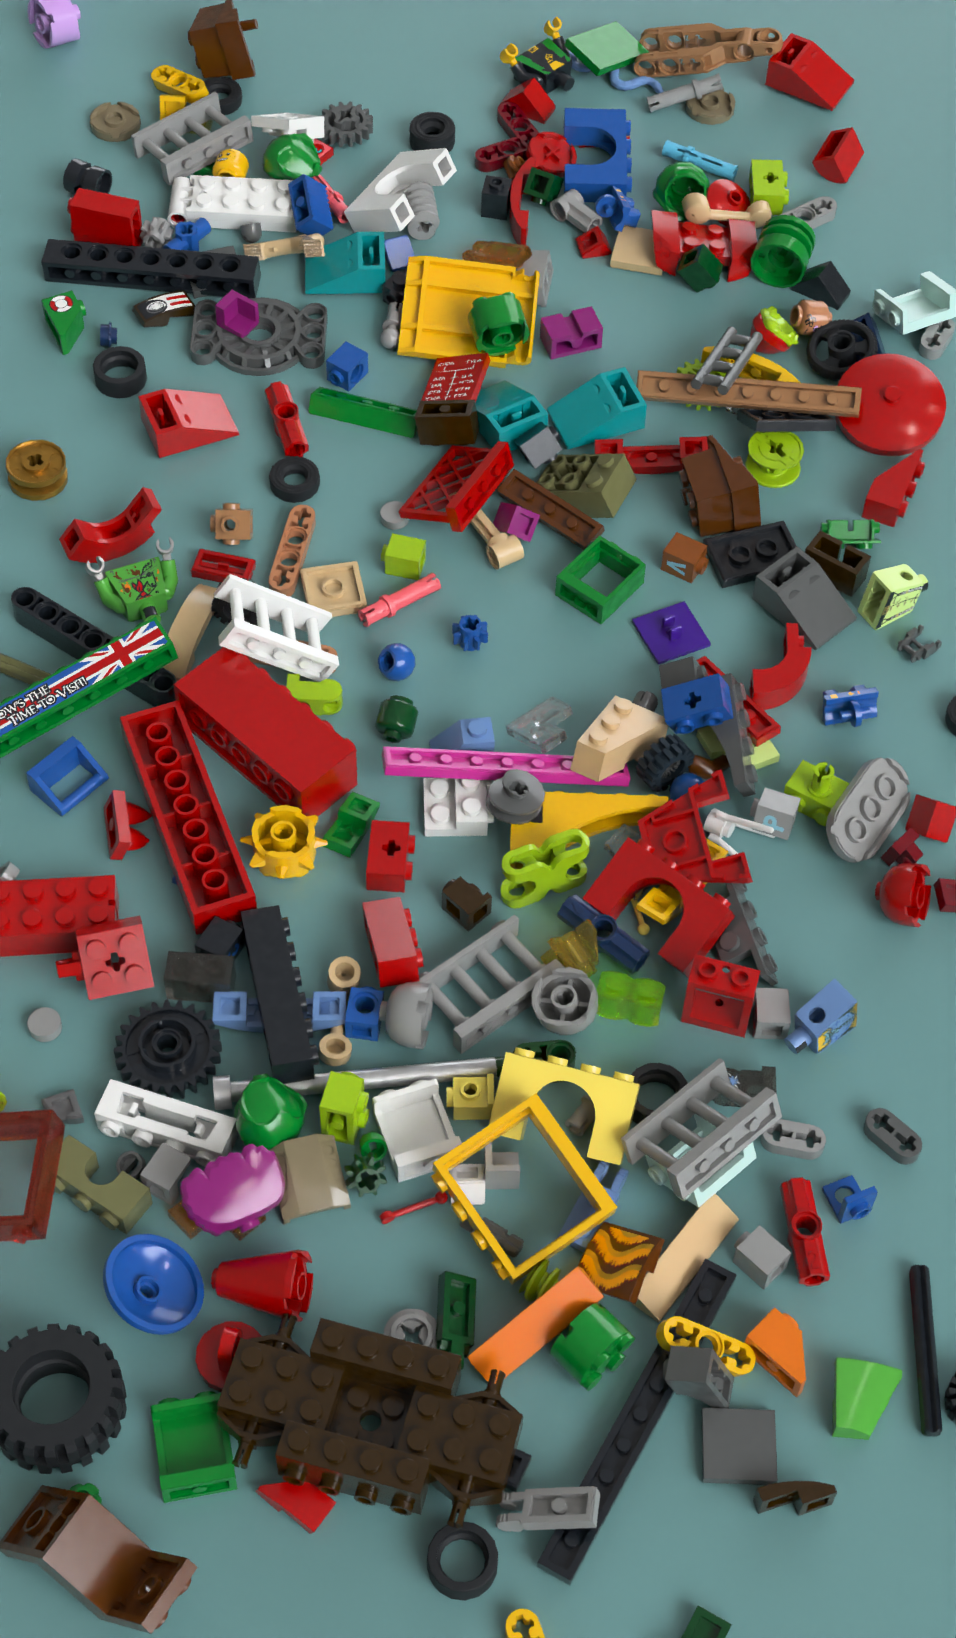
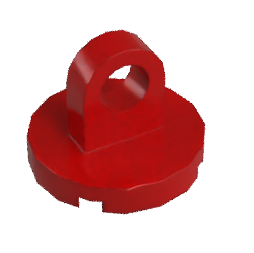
[195,1321,261,1392]

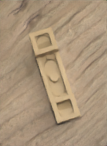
[163,584,217,681]

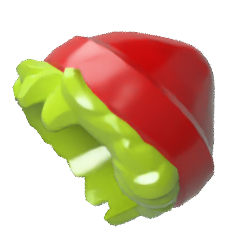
[750,306,799,354]

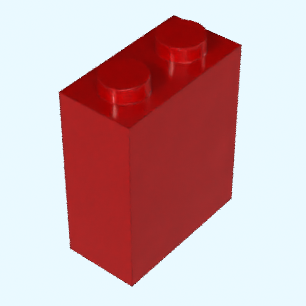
[67,188,143,247]

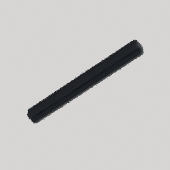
[909,1265,942,1437]

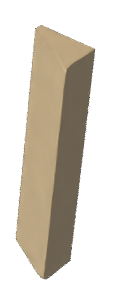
[632,1194,739,1323]

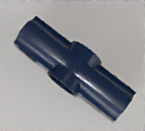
[557,894,650,974]

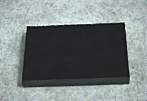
[737,409,836,432]
[703,521,797,588]

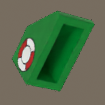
[41,290,86,355]

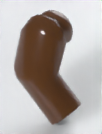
[688,754,730,779]

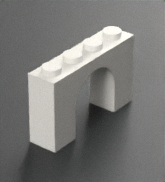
[344,148,457,233]

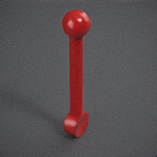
[379,1191,448,1224]

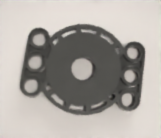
[190,297,328,376]

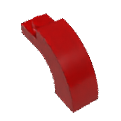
[749,623,811,710]

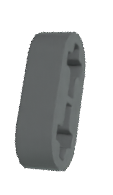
[863,1108,922,1165]

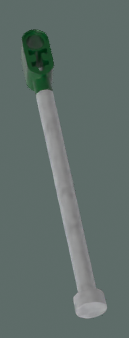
[213,1040,576,1110]

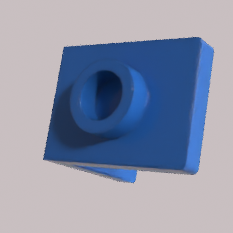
[822,1175,878,1224]

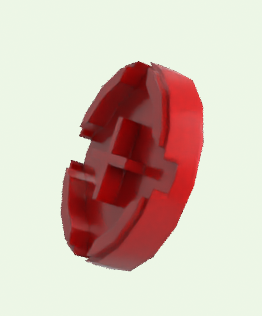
[526,131,577,178]

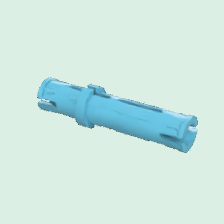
[662,140,738,181]

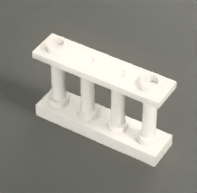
[214,574,339,682]

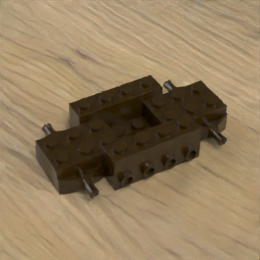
[217,1313,523,1529]

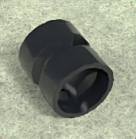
[63,158,112,194]

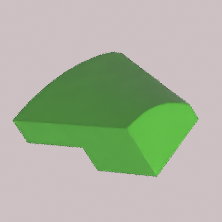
[832,1357,902,1440]

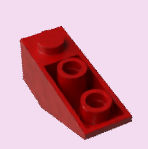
[862,449,926,528]

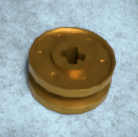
[6,440,68,501]

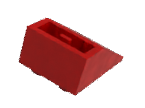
[765,33,854,111]
[138,389,239,458]

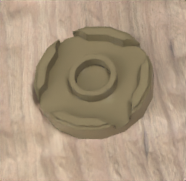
[685,88,736,125]
[90,102,141,142]

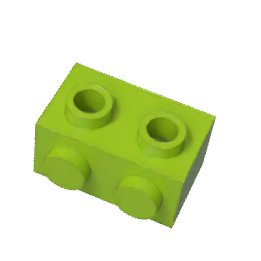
[319,1071,370,1145]

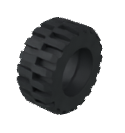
[0,1323,127,1474]

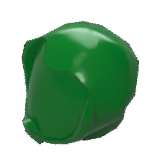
[262,133,322,180]
[653,161,710,222]
[234,1073,308,1150]

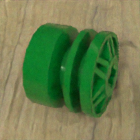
[751,215,816,288]

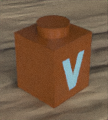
[661,532,709,584]

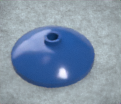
[103,1234,204,1335]

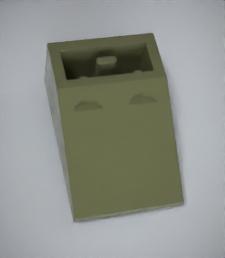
[536,453,637,518]

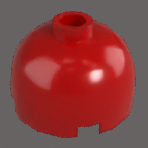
[875,863,931,928]

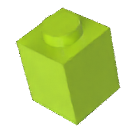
[381,533,426,580]

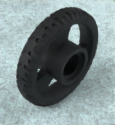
[806,319,878,381]

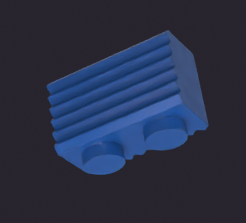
[288,174,334,236]

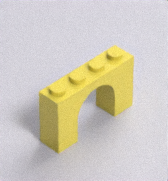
[489,1047,640,1165]

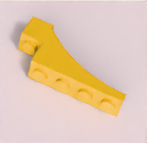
[510,791,668,869]

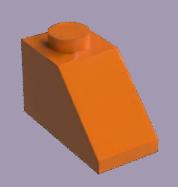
[745,1307,806,1397]

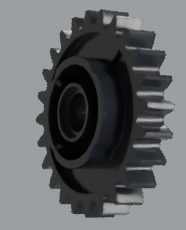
[114,999,222,1099]

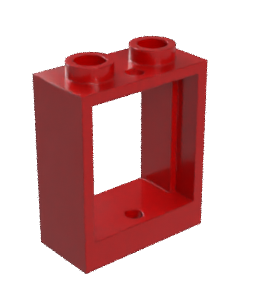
[681,954,761,1038]

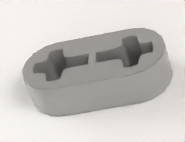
[918,319,955,360]
[760,1119,826,1160]

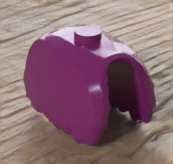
[180,1144,285,1237]

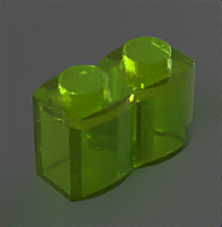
[597,971,666,1027]

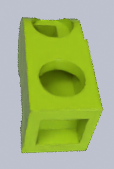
[286,674,343,715]

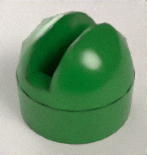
[359,1131,388,1162]

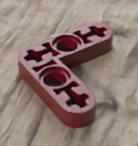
[475,102,539,173]

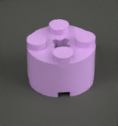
[28,0,81,48]

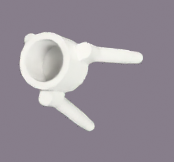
[704,808,775,863]

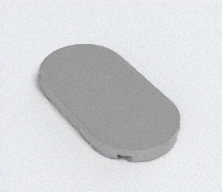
[826,758,911,863]

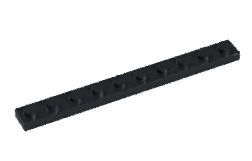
[537,1258,737,1585]

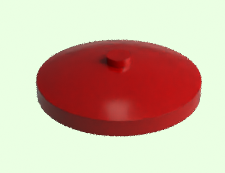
[835,353,946,456]

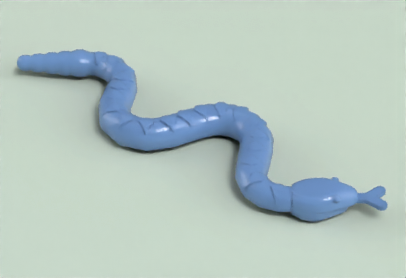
[569,51,664,94]

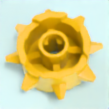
[240,805,328,879]

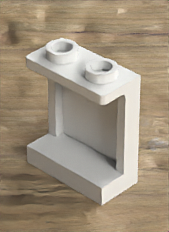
[372,1079,463,1183]

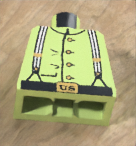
[857,564,928,630]

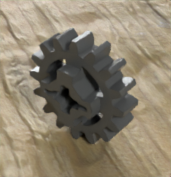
[319,101,373,147]

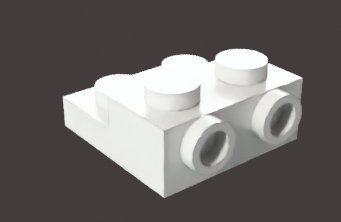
[251,112,324,143]
[423,778,494,837]

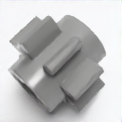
[139,217,174,248]

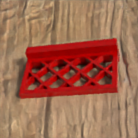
[399,441,514,532]

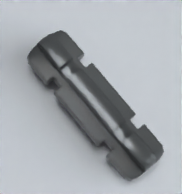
[459,1213,524,1258]

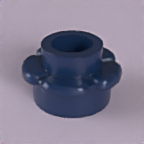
[100,322,117,348]

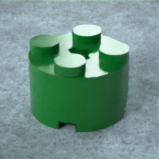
[468,292,530,356]
[550,1303,635,1391]

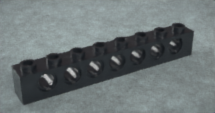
[41,239,261,298]

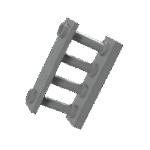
[131,92,254,186]
[418,914,564,1054]
[620,1058,782,1200]

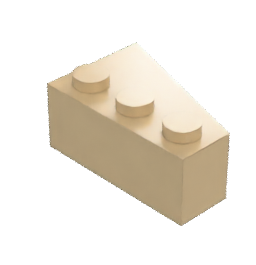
[570,695,668,782]

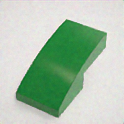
[323,791,380,858]

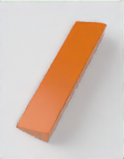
[467,1266,604,1384]

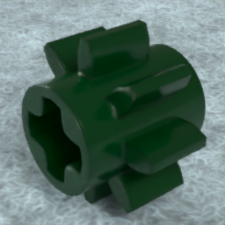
[344,1152,387,1197]

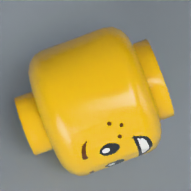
[212,149,249,178]

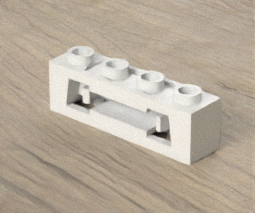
[94,1079,239,1167]

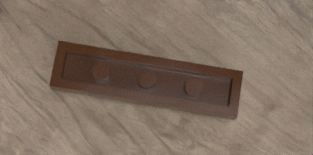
[497,469,605,550]

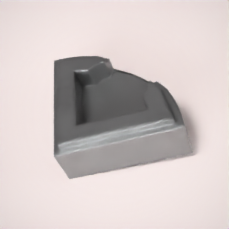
[41,1089,84,1124]

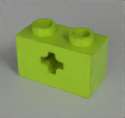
[749,159,789,215]

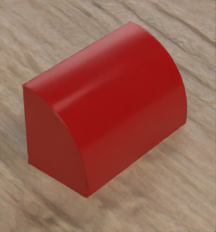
[812,127,864,184]

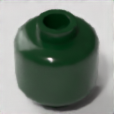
[375,695,418,743]

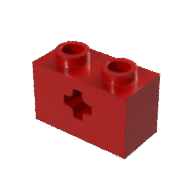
[366,820,415,893]

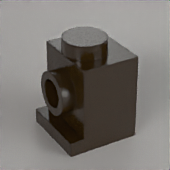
[442,876,492,932]

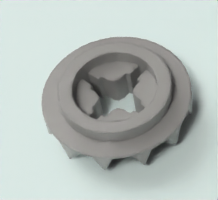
[383,1309,437,1349]

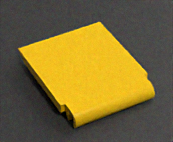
[397,256,540,368]

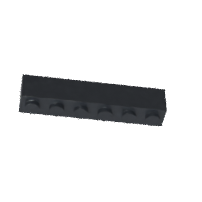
[241,905,319,1084]

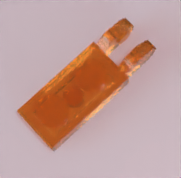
[462,241,532,269]

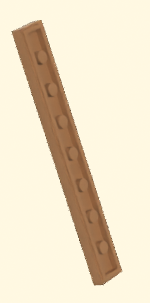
[636,370,862,418]

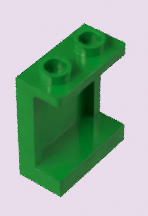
[150,1391,238,1503]

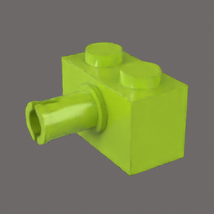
[784,760,850,826]

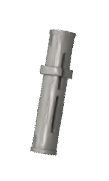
[646,73,723,113]

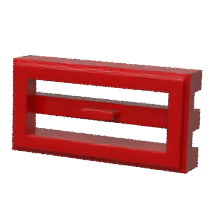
[191,549,256,582]

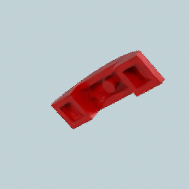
[509,157,536,249]
[595,436,708,474]

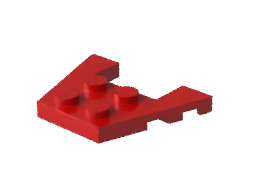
[637,769,753,884]

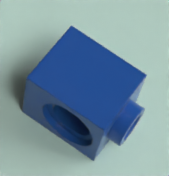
[326,341,368,392]
[345,986,384,1041]

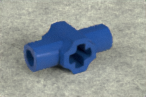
[163,218,211,251]

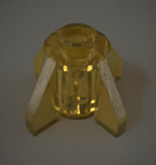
[540,919,599,978]

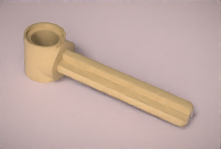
[449,491,524,570]

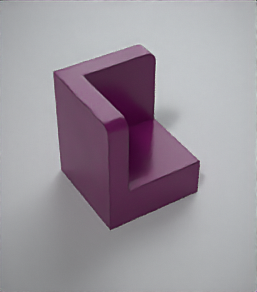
[215,290,259,338]
[493,502,540,542]

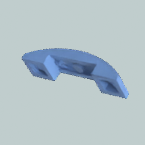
[212,991,347,1033]

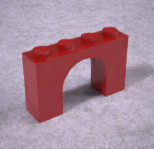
[582,837,735,978]

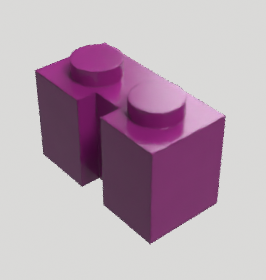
[540,306,603,360]

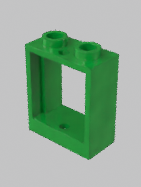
[555,535,646,624]

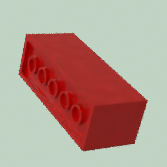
[173,647,358,817]

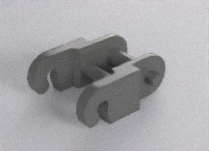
[897,624,942,663]

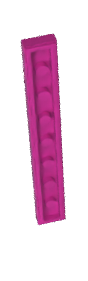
[382,746,631,787]

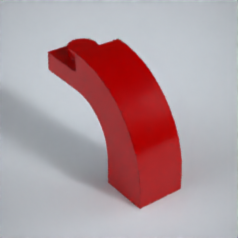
[59,487,162,563]

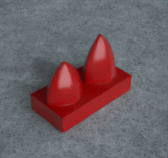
[104,790,152,860]

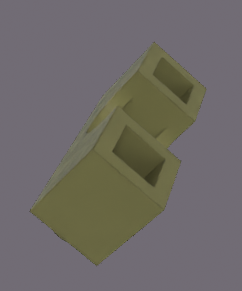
[42,1135,153,1235]

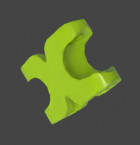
[501,829,590,909]

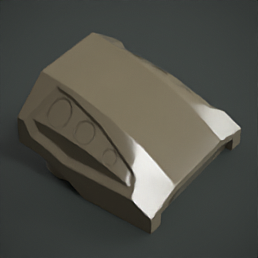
[270,1133,351,1224]

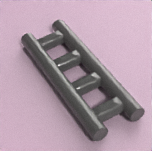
[691,327,763,395]

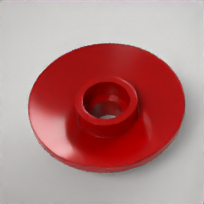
[706,179,751,226]

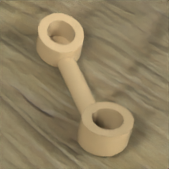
[682,192,772,229]
[318,956,361,1067]

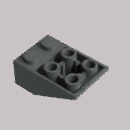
[752,547,857,651]

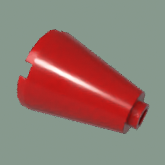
[211,1249,313,1322]

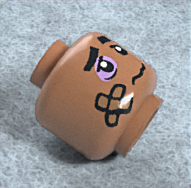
[790,299,832,336]

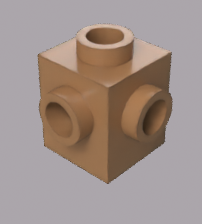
[210,503,253,545]

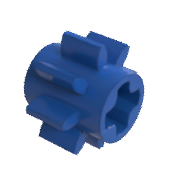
[452,615,488,651]

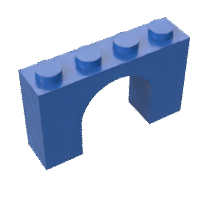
[563,108,632,203]

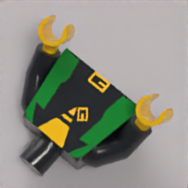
[500,17,575,94]

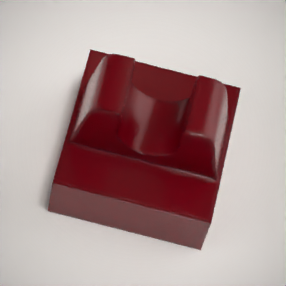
[880,828,923,866]

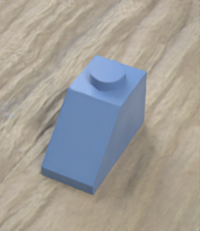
[429,717,495,752]

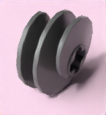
[486,769,545,824]

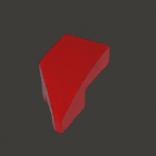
[255,1481,336,1534]

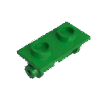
[820,519,881,549]

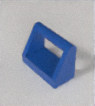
[26,736,109,816]

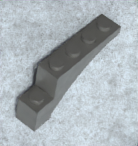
[659,656,758,797]

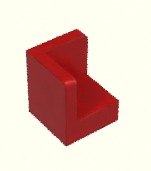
[905,794,956,843]

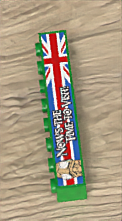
[0,617,178,758]

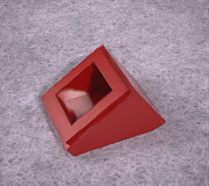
[575,225,612,259]

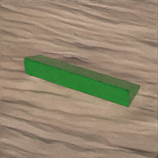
[308,387,417,438]

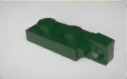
[436,1271,476,1370]

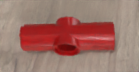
[264,381,309,457]
[780,1177,830,1287]

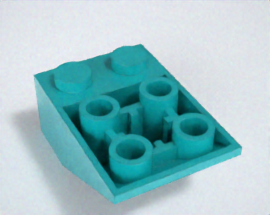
[305,232,386,294]
[546,367,647,450]
[475,380,548,452]

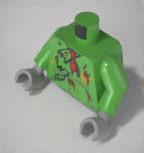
[85,537,178,623]

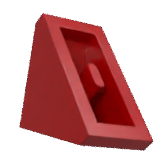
[500,77,556,124]

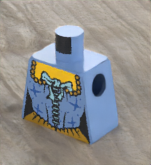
[784,979,857,1054]

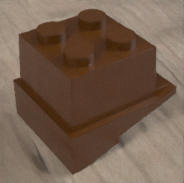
[188,0,258,80]
[678,435,761,537]

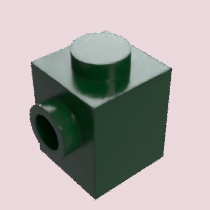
[523,167,564,206]
[677,243,723,293]

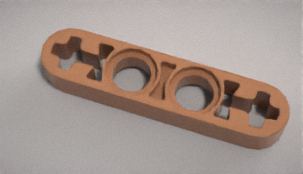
[268,505,316,597]

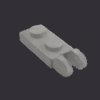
[496,1486,600,1532]

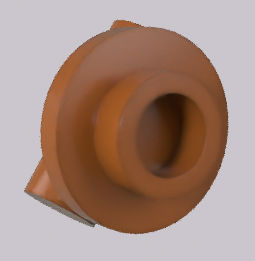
[503,155,525,183]

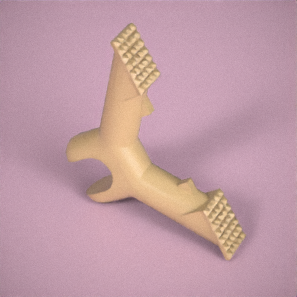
[243,233,325,261]

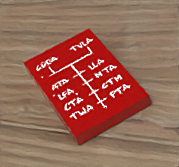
[421,353,491,403]

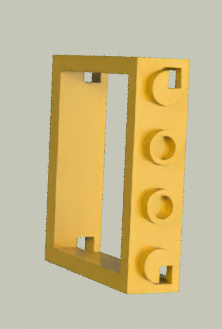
[431,1093,617,1284]

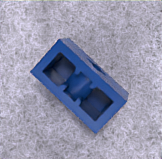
[661,673,733,734]

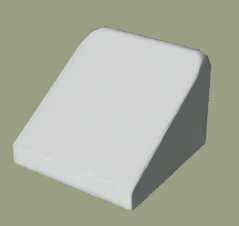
[450,1164,485,1205]

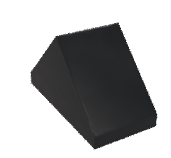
[791,261,851,310]

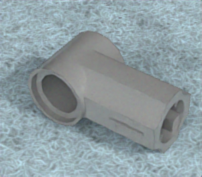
[550,189,603,233]

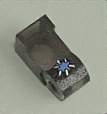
[713,1066,777,1107]

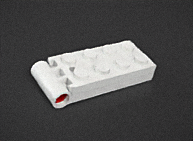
[167,175,296,232]

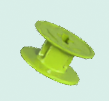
[745,432,804,488]

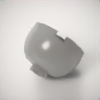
[531,967,598,1035]
[379,982,433,1050]

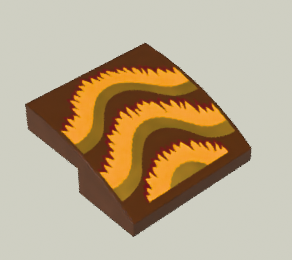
[577,1222,665,1304]

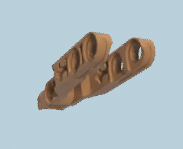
[634,23,783,77]

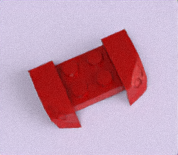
[651,210,757,282]

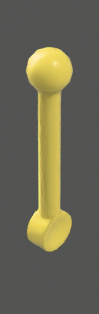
[631,895,650,935]

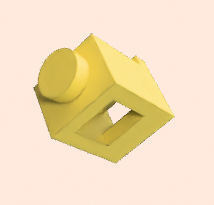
[446,1074,494,1120]

